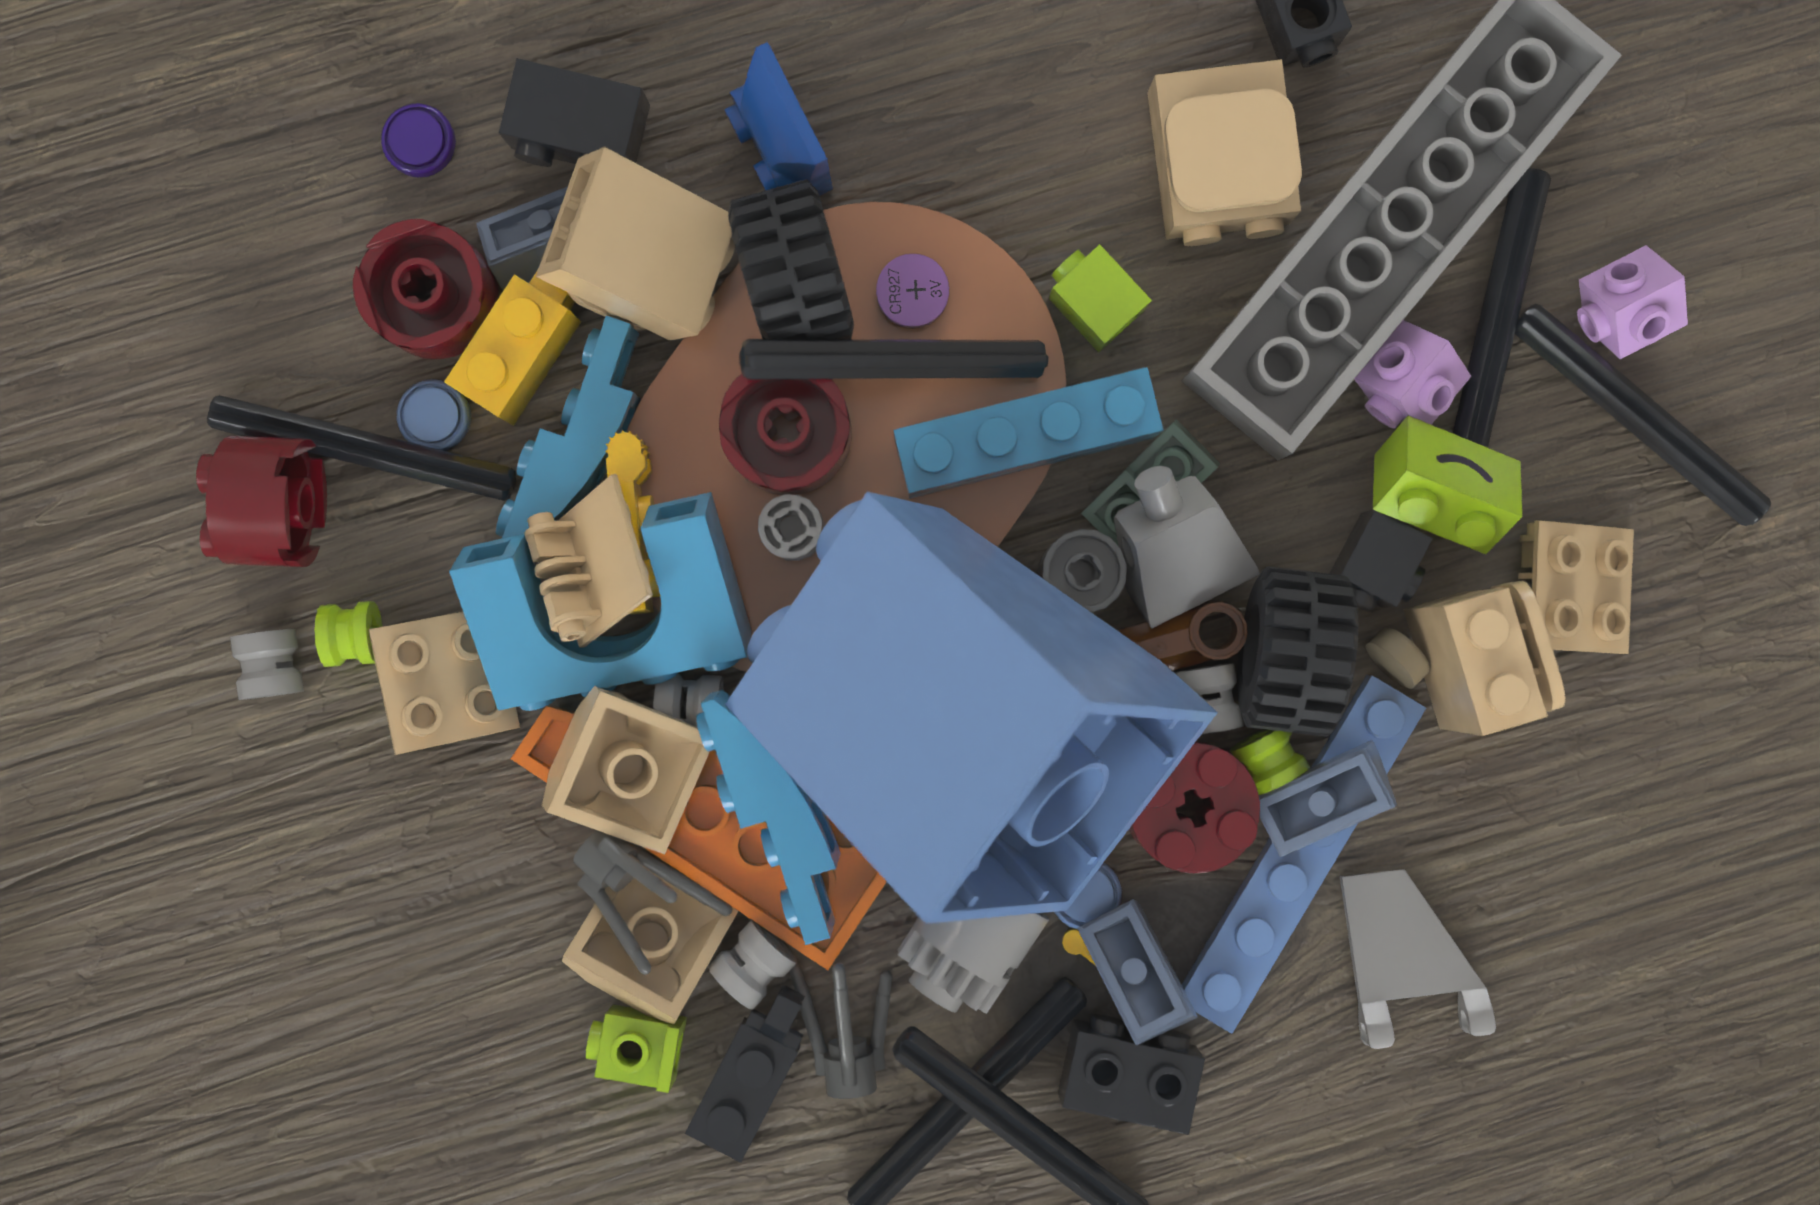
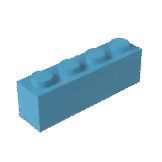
[893,367,1163,499]

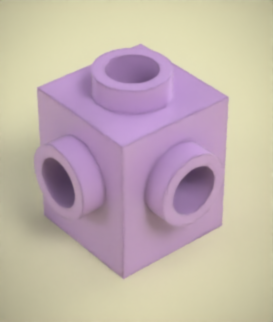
[1577,245,1688,359]
[1355,320,1471,428]

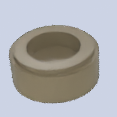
[1365,628,1429,689]

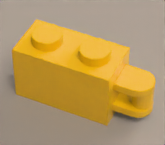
[444,268,581,426]

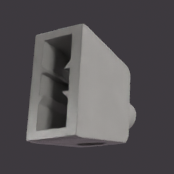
[1114,466,1260,628]

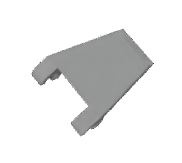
[1340,869,1496,1049]

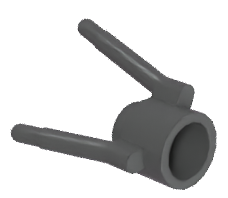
[573,830,732,975]
[789,963,892,1099]

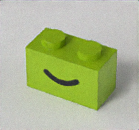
[1373,415,1522,554]

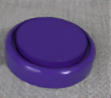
[381,103,456,178]

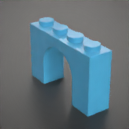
[449,492,752,711]

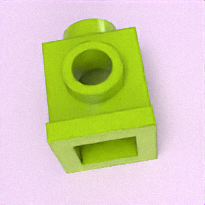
[586,1004,687,1093]

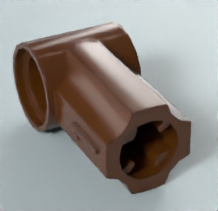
[1117,601,1248,671]

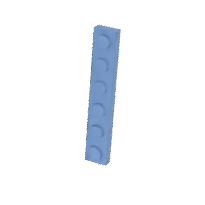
[1182,675,1426,1034]

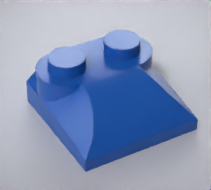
[724,42,833,196]

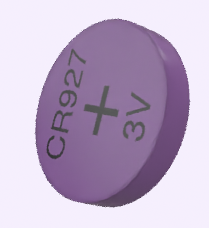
[876,254,949,328]

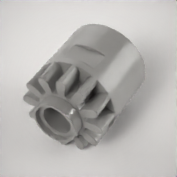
[897,913,1049,1014]

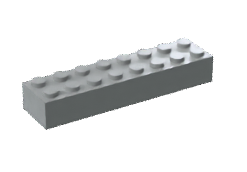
[1182,0,1622,461]

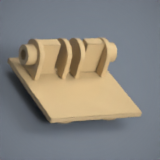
[524,474,653,648]
[1518,520,1634,654]
[368,612,520,755]

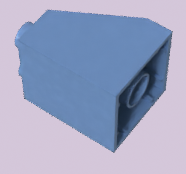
[725,492,1218,924]

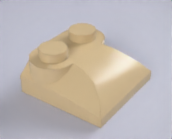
[542,686,710,855]
[562,873,738,1025]

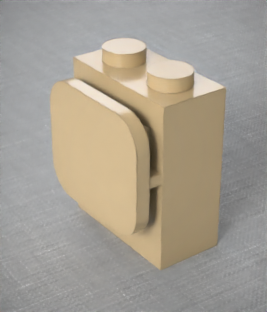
[1148,59,1302,246]
[536,147,735,340]
[1404,581,1565,736]

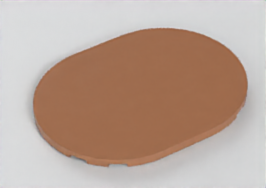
[627,202,1066,672]

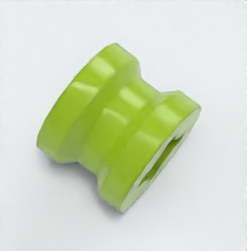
[315,601,383,667]
[1230,729,1310,795]

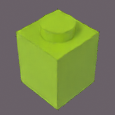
[1048,244,1152,353]

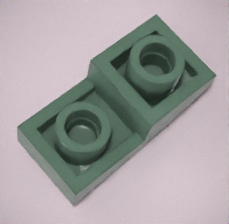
[1081,419,1220,547]

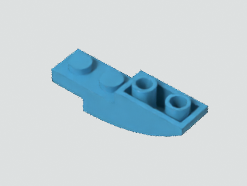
[496,315,641,538]
[696,690,841,945]

